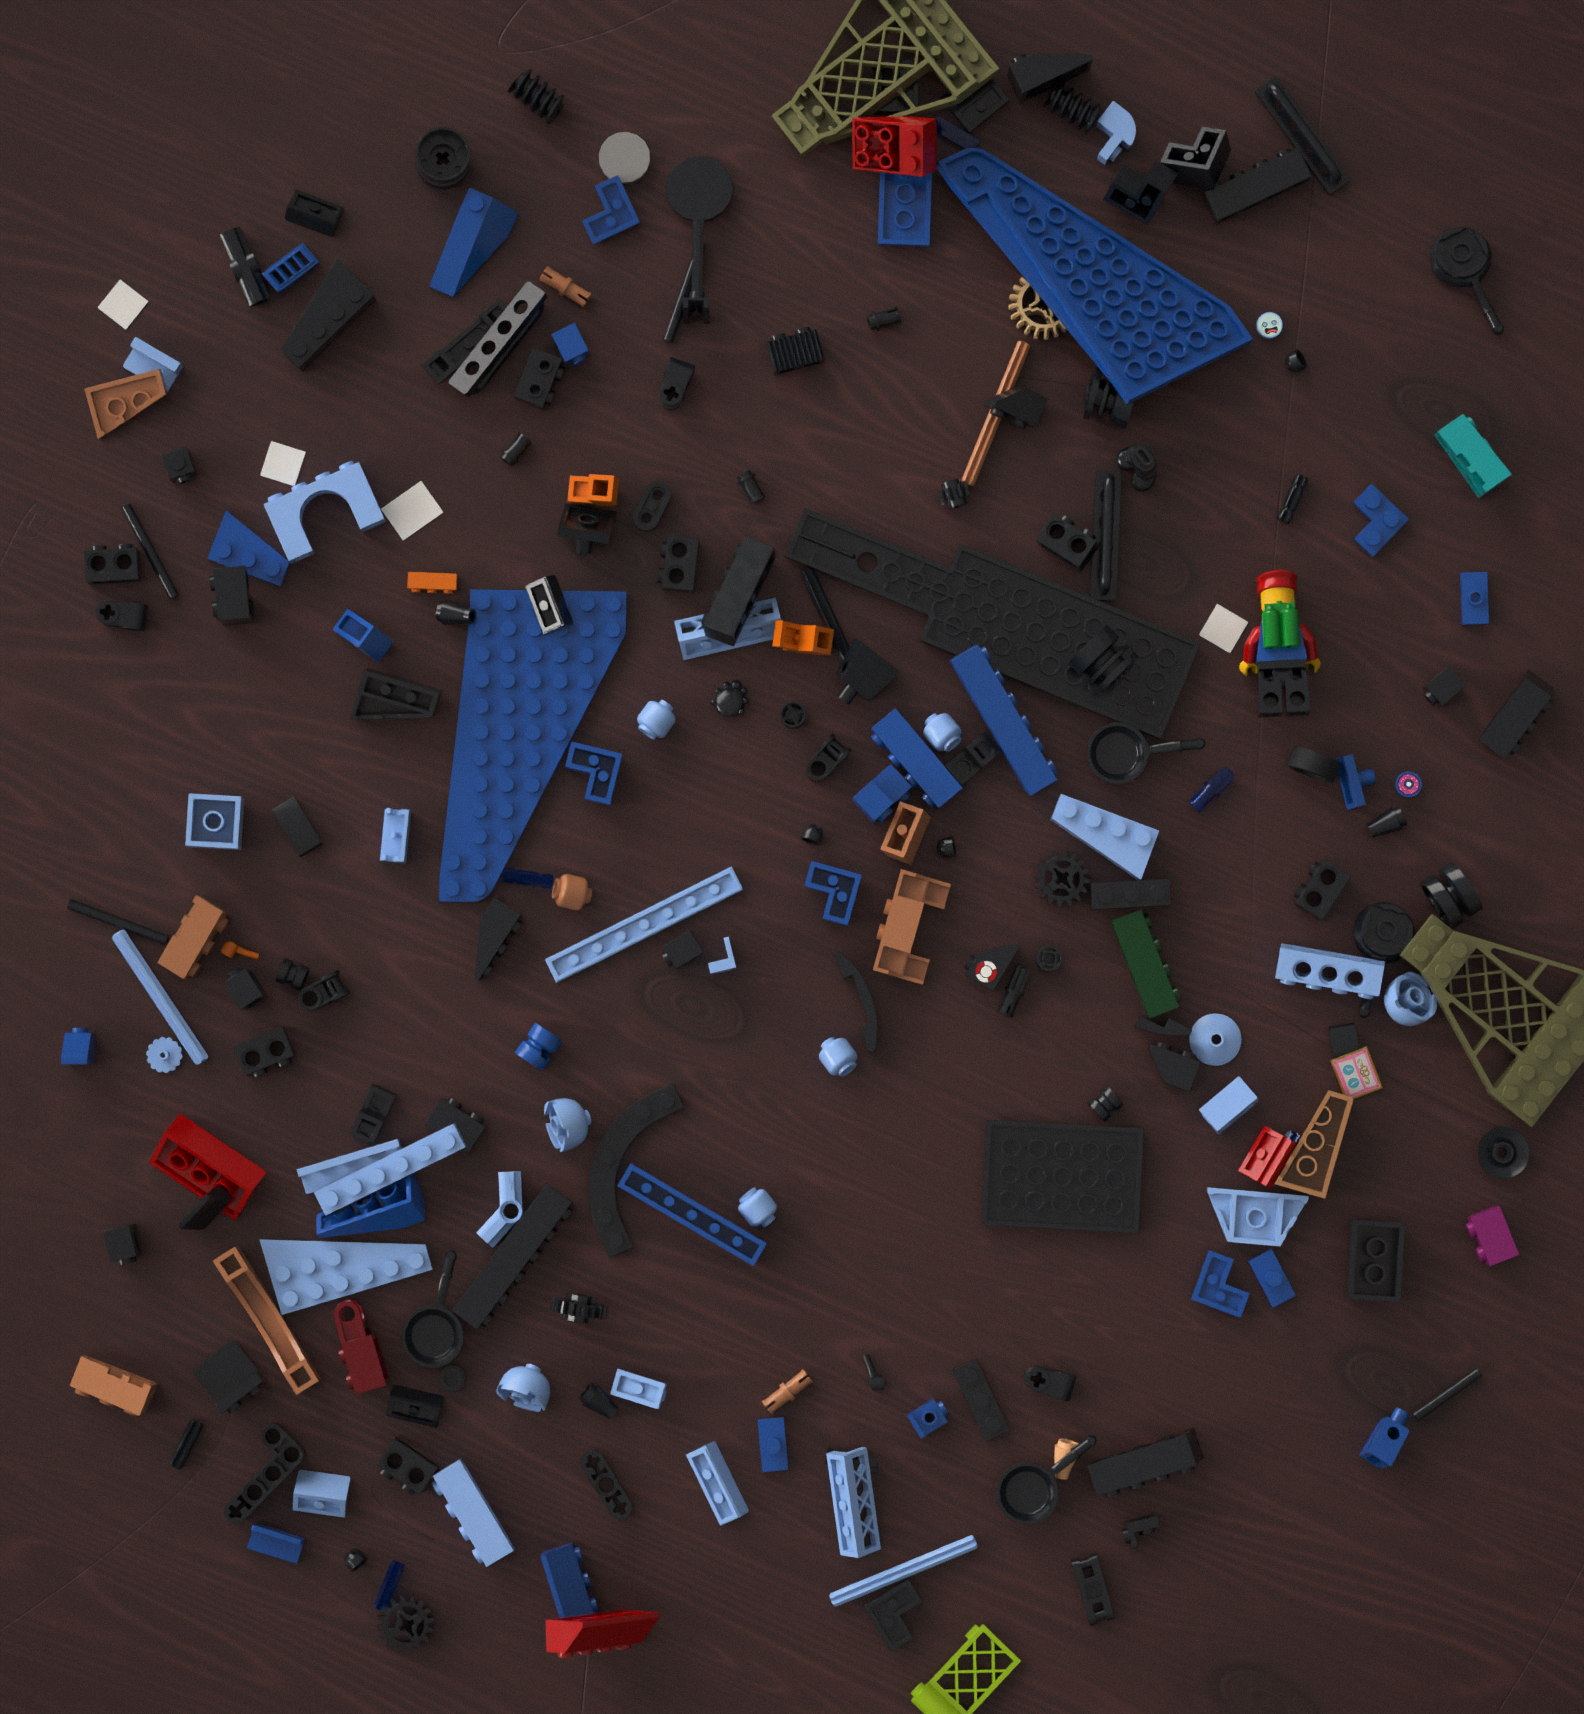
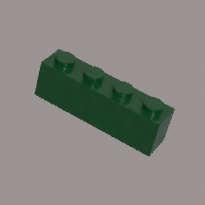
[1110,910,1181,1019]

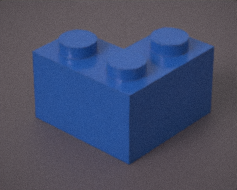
[565,741,623,807]
[852,764,912,824]
[804,861,862,926]

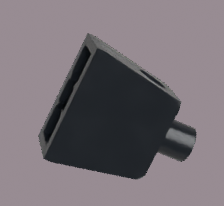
[836,638,900,705]

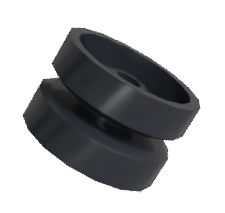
[1420,862,1483,929]

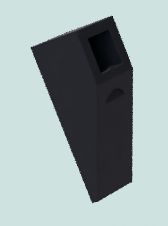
[475,897,523,981]

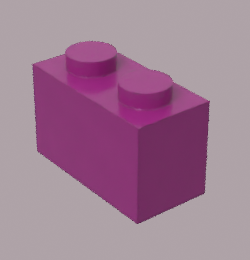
[1466,1205,1519,1266]

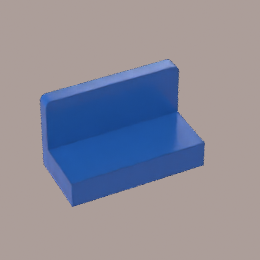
[247,1522,306,1564]

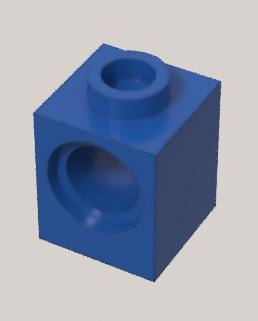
[551,323,590,367]

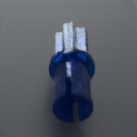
[1188,767,1234,813]

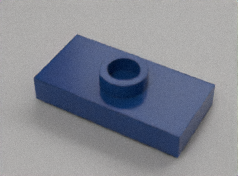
[1460,572,1489,625]

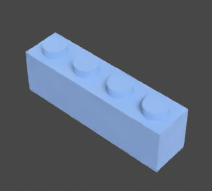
[432,1458,515,1567]

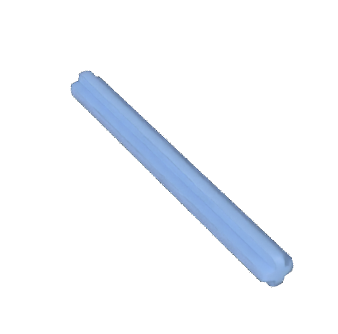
[112,930,208,1065]
[830,1535,978,1607]

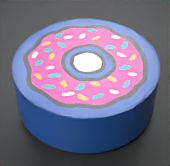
[1395,771,1422,798]

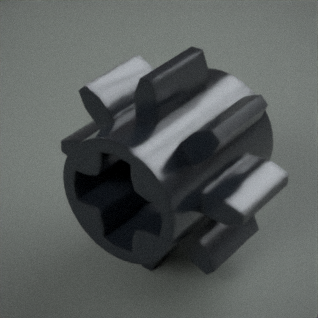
[938,479,971,510]

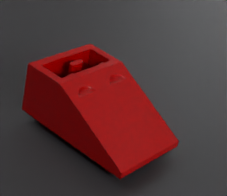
[852,116,936,177]

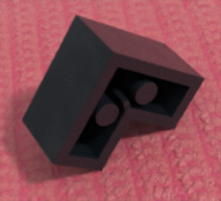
[1160,126,1231,190]
[1103,160,1178,226]
[210,565,255,626]

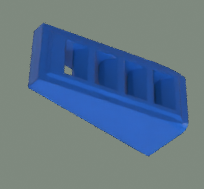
[262,243,320,296]

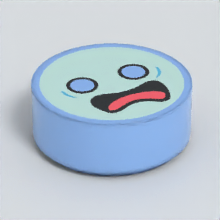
[1256,312,1283,339]

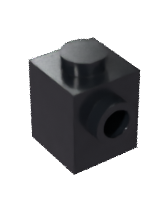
[161,447,198,485]

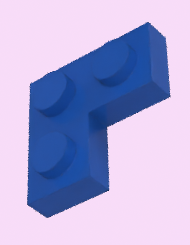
[582,175,640,244]
[1352,484,1409,557]
[1191,1250,1250,1318]

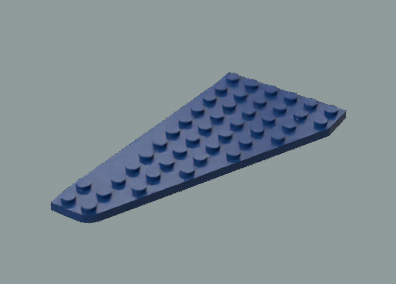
[936,148,1253,405]
[439,590,627,902]

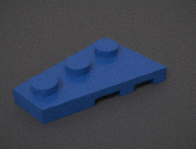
[207,510,290,587]

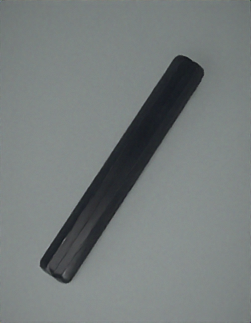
[801,567,850,663]

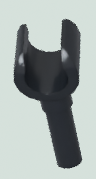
[863,1355,884,1390]

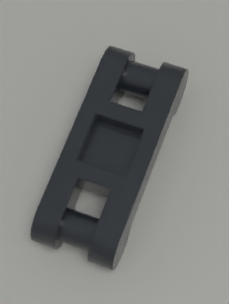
[1071,1553,1115,1626]

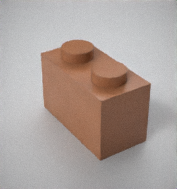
[880,802,931,865]

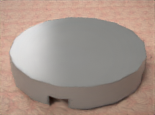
[599,132,650,185]

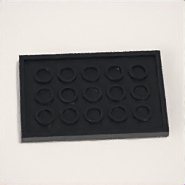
[981,1120,1144,1233]

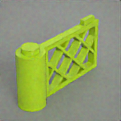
[910,1624,1021,1714]

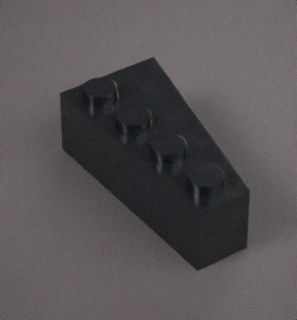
[1087,1427,1204,1497]

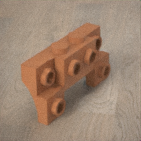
[873,869,951,985]

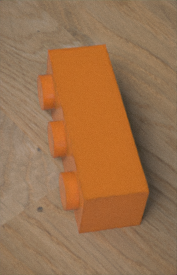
[407,572,458,594]

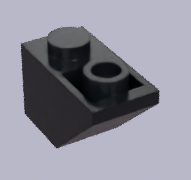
[983,387,1048,429]
[1148,1041,1200,1092]

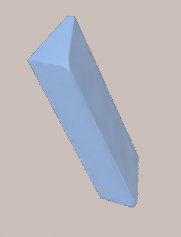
[686,1441,749,1526]

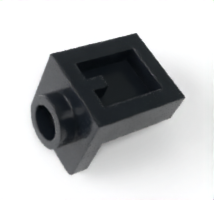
[1122,1513,1160,1549]

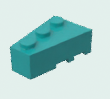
[1434,414,1512,498]

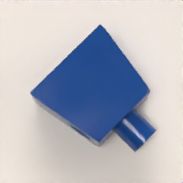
[1359,1407,1410,1470]

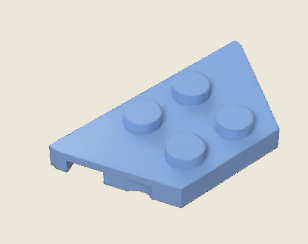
[1207,1187,1309,1246]

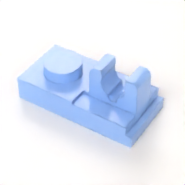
[610,1369,667,1409]

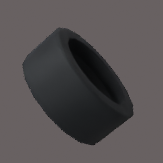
[1287,747,1340,783]

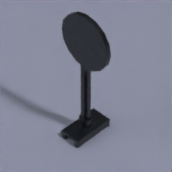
[666,156,733,324]

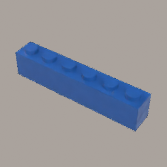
[949,644,1058,796]
[617,1163,767,1266]

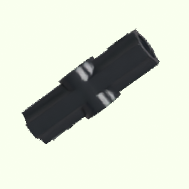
[219,227,270,308]

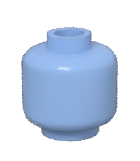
[637,700,676,740]
[923,713,962,752]
[819,1037,858,1077]
[738,1187,777,1228]

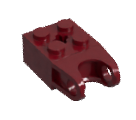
[334,1300,391,1394]

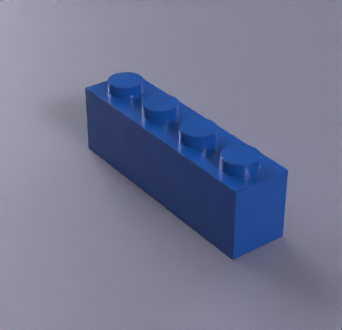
[871,708,962,809]

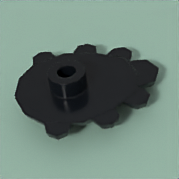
[710,680,749,717]

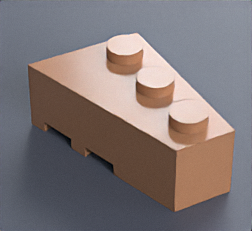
[157,895,229,980]
[70,1355,158,1417]

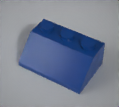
[540,1542,600,1618]

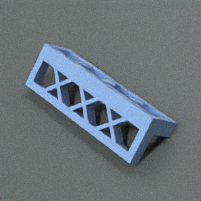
[674,597,781,660]
[297,1139,403,1194]
[826,1447,881,1558]

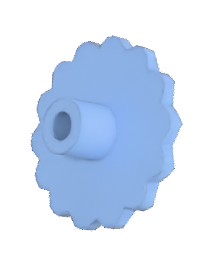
[146,1037,183,1073]

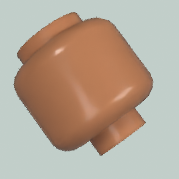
[552,874,592,911]

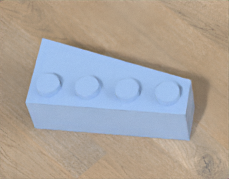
[1050,794,1159,880]

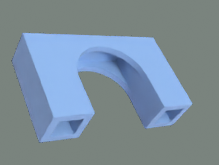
[263,461,386,564]

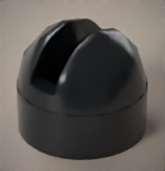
[1284,349,1307,372]
[801,824,823,845]
[936,836,956,858]
[344,1549,368,1572]

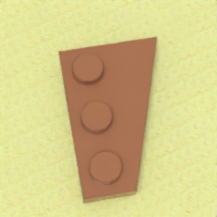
[84,369,167,439]

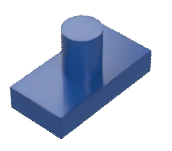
[1335,754,1376,810]
[1248,1249,1296,1308]
[757,1417,788,1472]

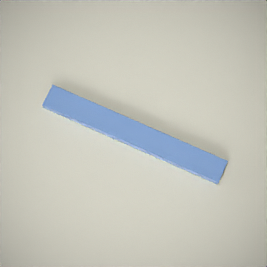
[545,866,743,983]

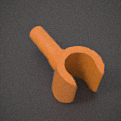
[221,941,259,960]

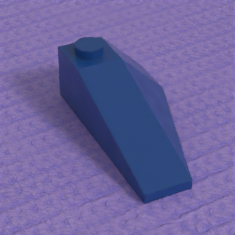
[429,188,519,297]
[316,1172,425,1238]

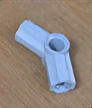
[476,1171,524,1248]

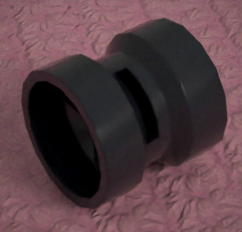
[780,701,806,729]
[1035,945,1063,972]
[275,958,310,991]
[1087,1085,1124,1122]

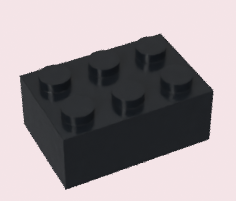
[1344,1219,1405,1302]

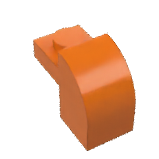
[567,474,619,506]
[772,620,834,655]

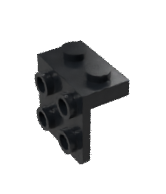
[194,1340,266,1414]

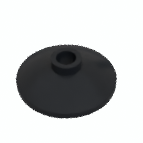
[1477,1126,1530,1179]

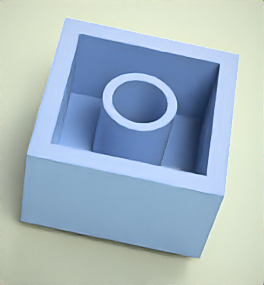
[185,793,245,850]

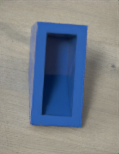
[332,609,394,662]
[61,1028,95,1065]

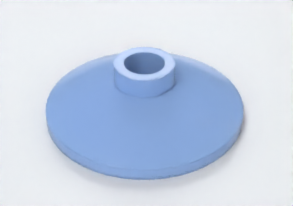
[1189,1013,1242,1066]

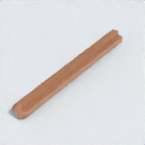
[961,341,1030,487]

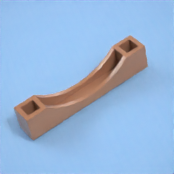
[213,1246,321,1395]

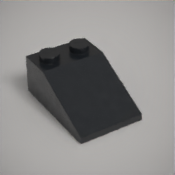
[1007,54,1093,104]

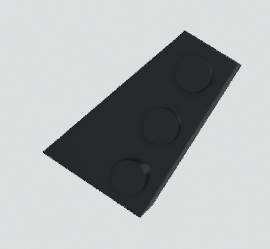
[350,668,443,720]
[1479,669,1553,759]

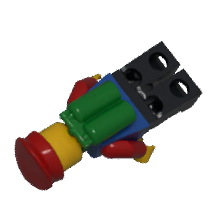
[1239,570,1321,718]

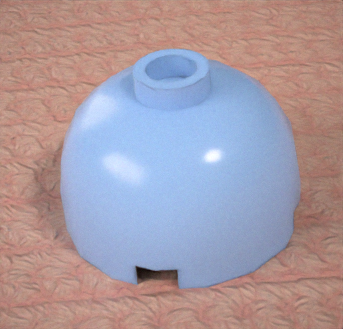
[1384,972,1437,1026]
[544,1098,591,1152]
[496,1364,551,1412]

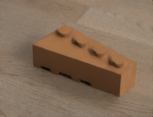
[1274,1090,1354,1199]

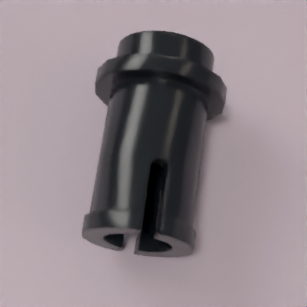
[867,307,901,332]
[500,433,532,467]
[737,470,765,505]

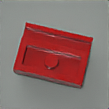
[1238,1126,1297,1189]

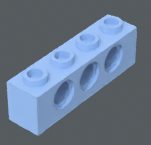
[1275,943,1385,999]

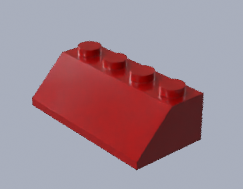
[149,1114,267,1221]
[546,1609,659,1658]

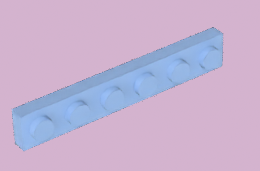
[314,1123,466,1216]

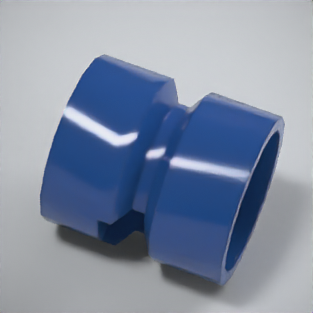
[514,1022,563,1072]

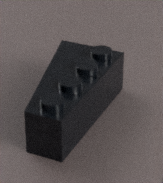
[281,258,376,372]

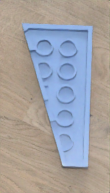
[260,1239,433,1315]

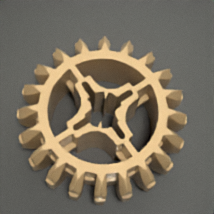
[1008,277,1067,340]

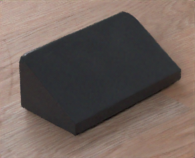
[285,190,344,237]
[525,575,573,634]
[179,1185,232,1230]
[386,1385,444,1428]

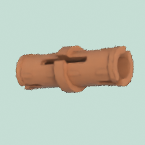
[539,266,592,308]
[762,1369,813,1414]

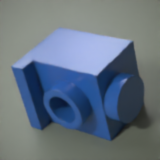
[907,1398,949,1439]

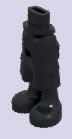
[1116,444,1158,492]

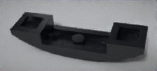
[421,298,510,385]
[834,952,877,1053]

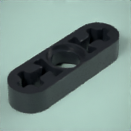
[581,1450,632,1520]

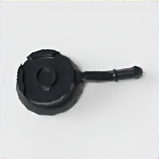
[1430,227,1504,335]
[1086,722,1206,784]
[1353,902,1415,1018]
[401,1250,464,1368]
[996,1435,1097,1525]

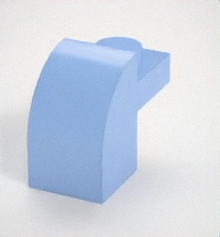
[1096,101,1136,165]

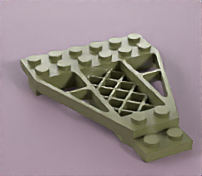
[771,0,1001,157]
[1399,914,1584,1127]

